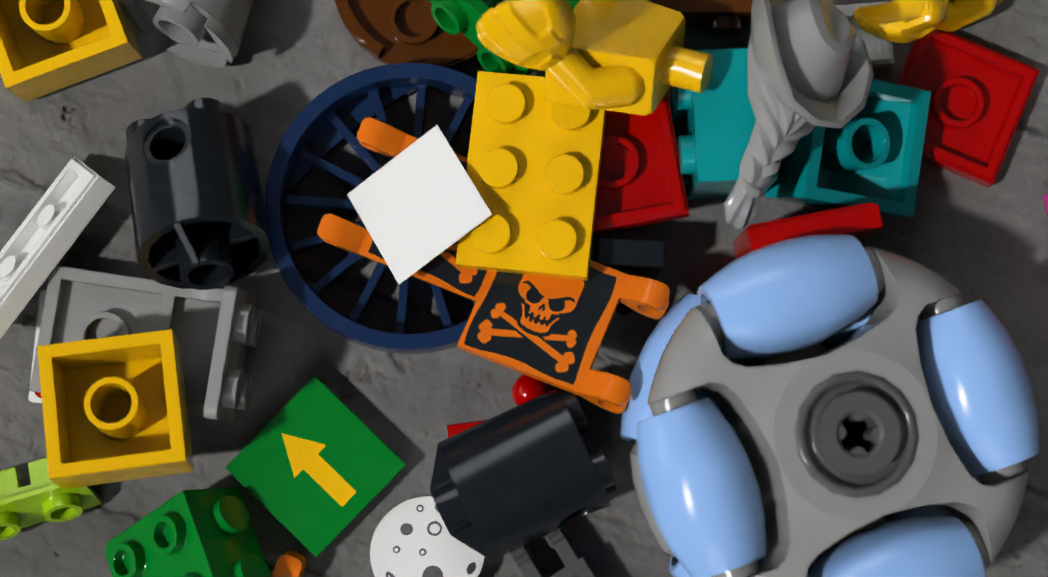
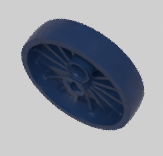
[265,63,477,354]

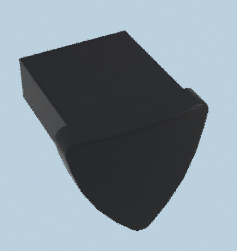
[590,238,665,317]

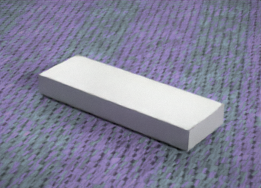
[0,156,116,339]

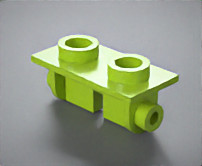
[0,457,102,541]

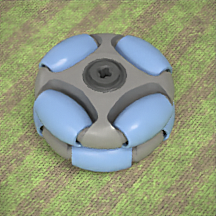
[620,235,1040,577]

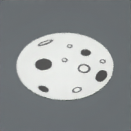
[370,496,484,577]

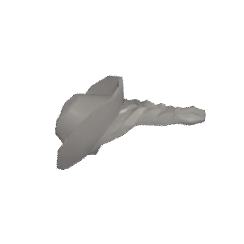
[724,0,874,230]

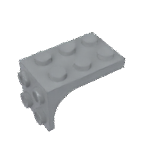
[29,265,263,422]

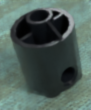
[125,98,271,290]
[430,388,618,561]

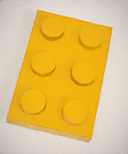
[455,71,607,281]

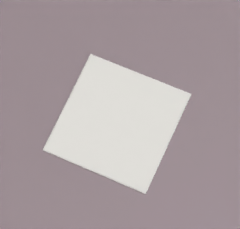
[347,125,492,285]

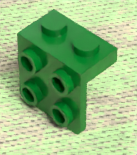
[105,487,271,577]

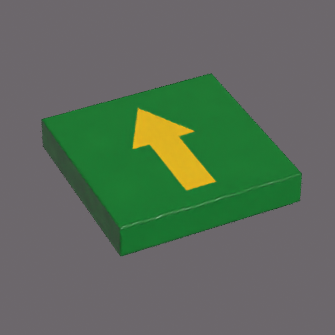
[225,376,407,557]

